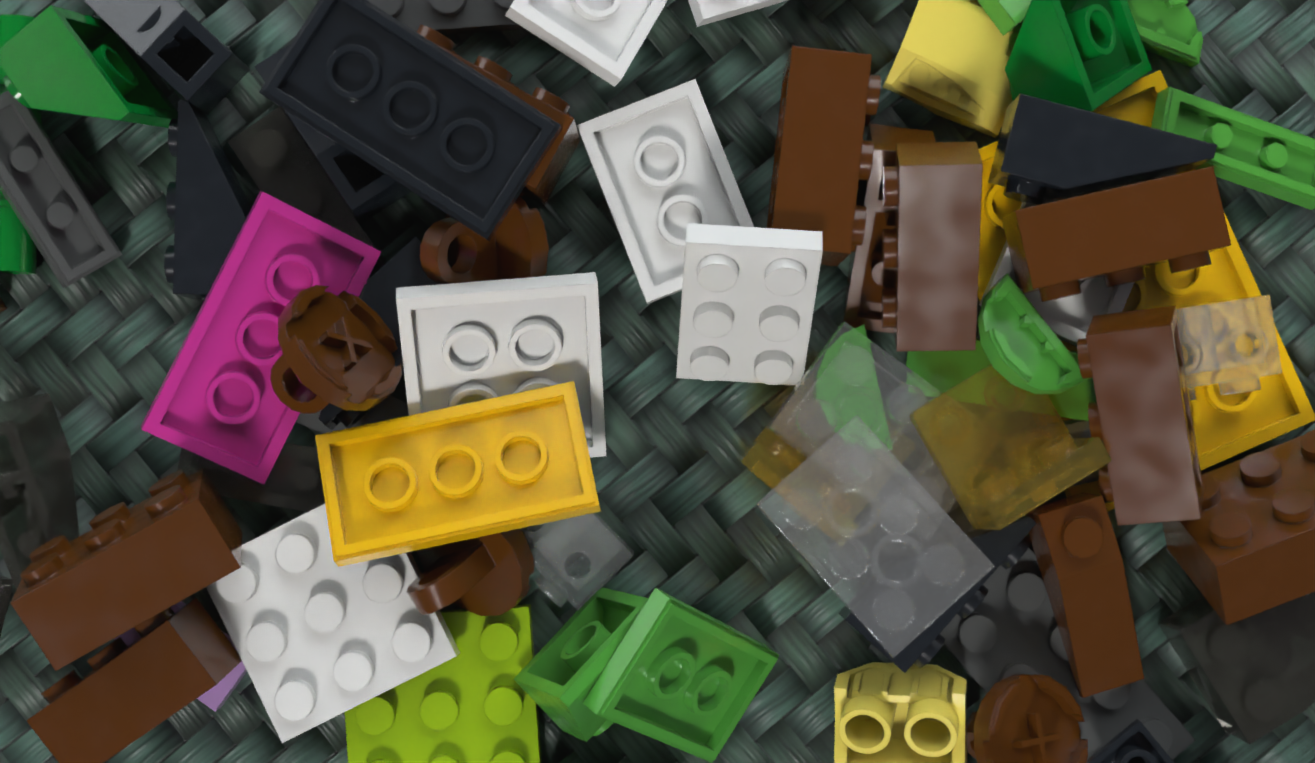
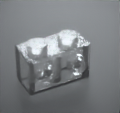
[1176,295,1282,400]
[520,512,634,610]

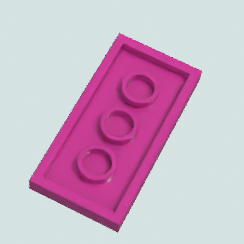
[141,191,381,484]

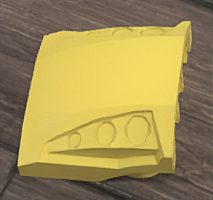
[882,0,1022,138]
[834,662,967,763]

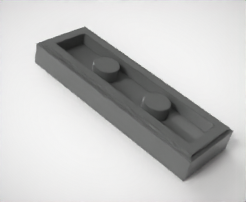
[0,91,122,288]

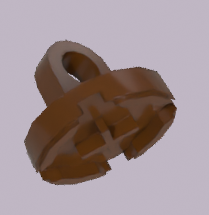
[420,191,549,284]
[270,285,402,414]
[406,529,534,616]
[966,674,1088,763]

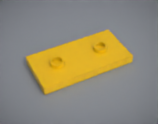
[315,381,601,567]

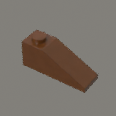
[842,124,936,333]
[1022,493,1144,698]

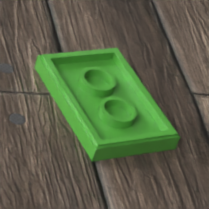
[583,588,779,763]

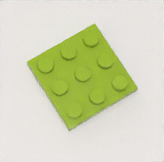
[345,604,542,763]

